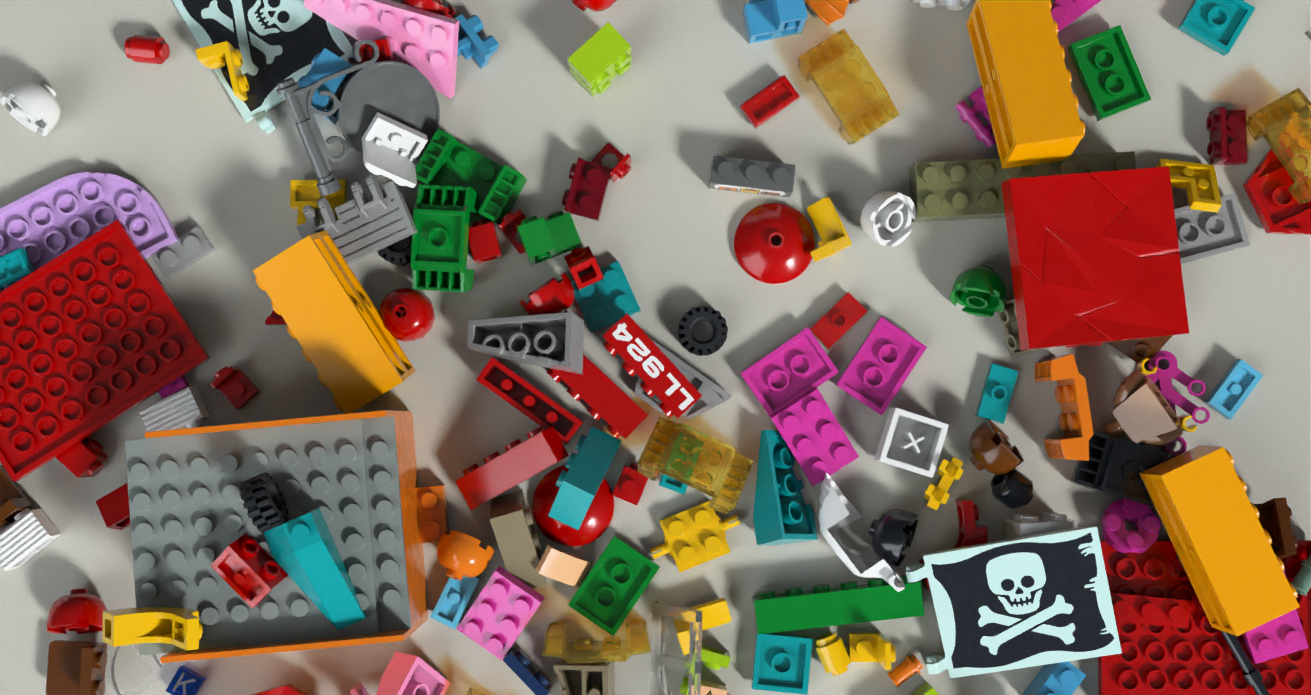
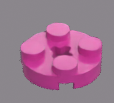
[1100,498,1161,554]

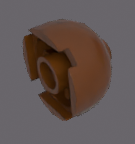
[969,420,1024,475]

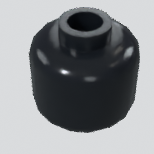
[991,469,1034,509]

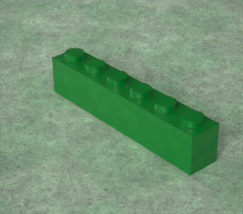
[752,575,925,634]

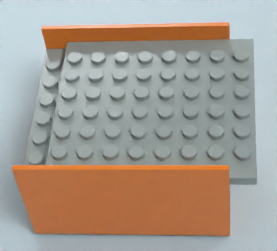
[125,410,449,663]

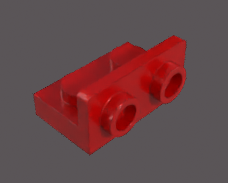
[210,533,287,609]

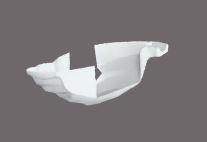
[818,473,905,592]

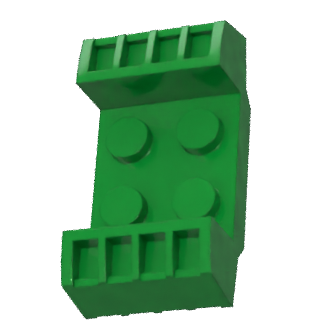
[415,129,527,225]
[410,185,478,293]

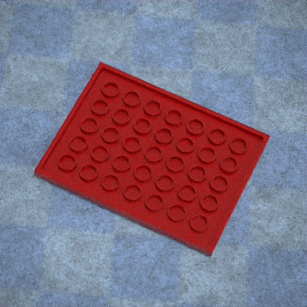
[0,220,211,482]
[1098,540,1311,695]

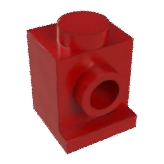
[564,246,604,290]

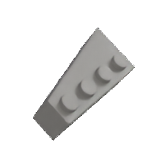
[467,312,584,375]

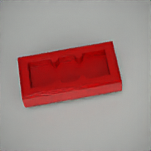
[740,75,800,129]
[810,292,868,350]

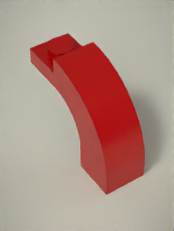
[919,499,988,590]

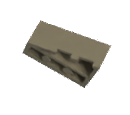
[489,490,546,589]
[553,659,615,695]

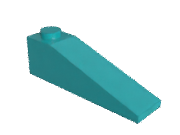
[753,429,818,546]

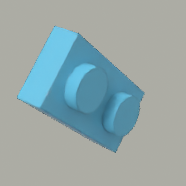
[1205,359,1263,419]
[430,576,481,629]

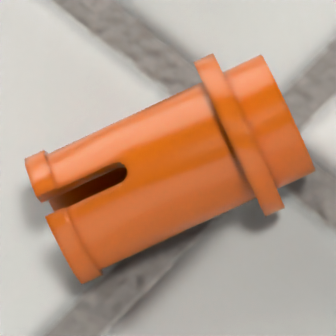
[887,654,924,688]

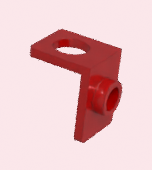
[592,143,632,183]
[498,209,526,254]

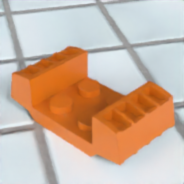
[1034,354,1094,461]

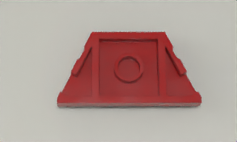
[1243,138,1311,235]

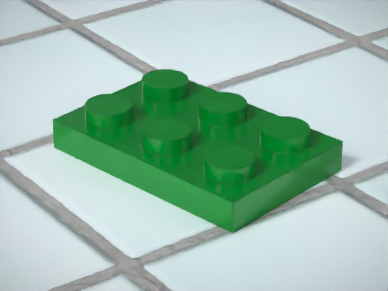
[1067,25,1151,121]
[568,535,660,636]

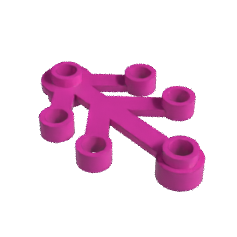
[1145,351,1210,456]

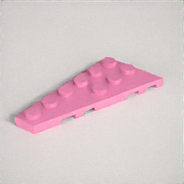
[304,0,459,99]

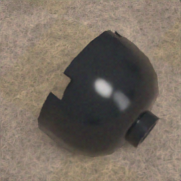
[868,509,918,567]

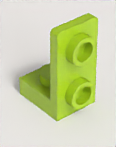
[679,643,731,695]

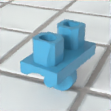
[455,14,499,69]

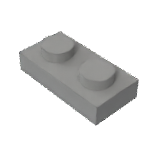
[152,226,215,279]

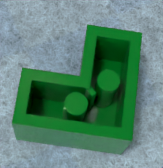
[517,211,581,266]

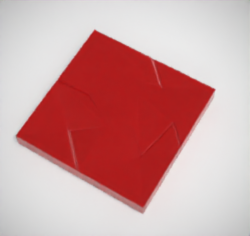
[1001,166,1189,350]

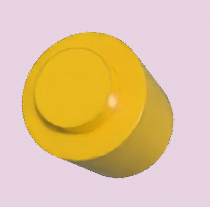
[815,631,851,676]

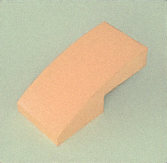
[535,545,591,587]

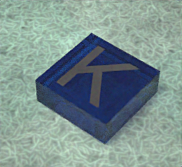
[166,665,207,695]

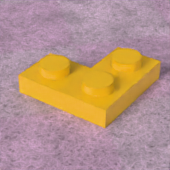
[1156,159,1222,212]

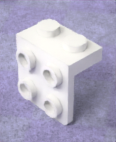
[362,112,428,188]

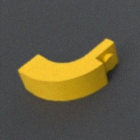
[103,607,202,651]

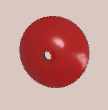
[734,203,815,284]
[532,465,614,547]

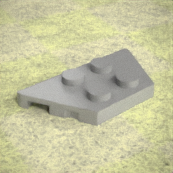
[635,338,732,426]

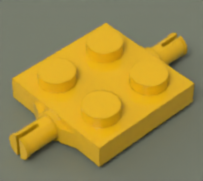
[650,501,740,573]

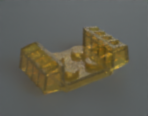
[798,28,900,145]
[1246,88,1311,204]
[638,416,754,514]
[542,618,651,663]

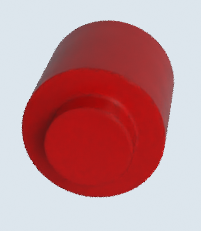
[124,35,170,65]

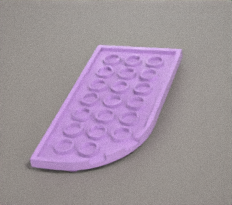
[0,172,179,292]

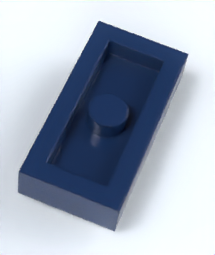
[503,647,551,695]

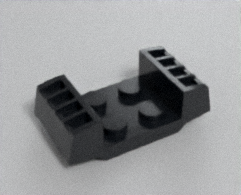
[1071,431,1175,509]

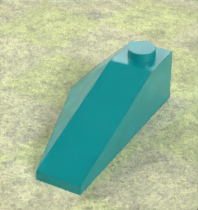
[263,508,367,630]

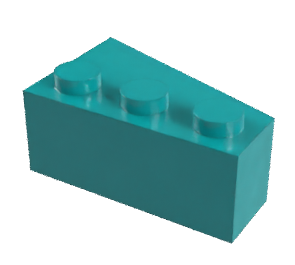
[548,427,621,530]

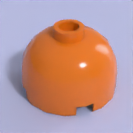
[437,529,495,581]

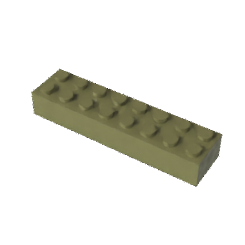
[909,151,1136,222]

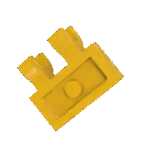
[290,179,347,226]
[923,457,964,511]

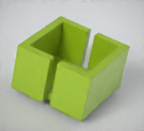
[567,22,632,97]

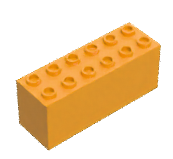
[966,0,1085,169]
[252,230,416,414]
[1139,445,1300,636]

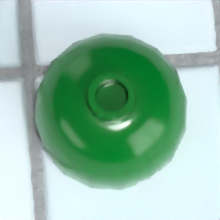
[950,266,1008,317]

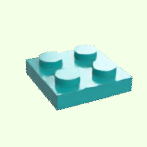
[1178,0,1255,56]
[571,261,641,333]
[751,632,813,695]

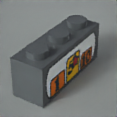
[709,156,796,197]

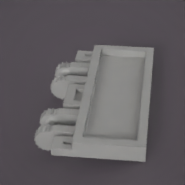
[297,174,418,265]

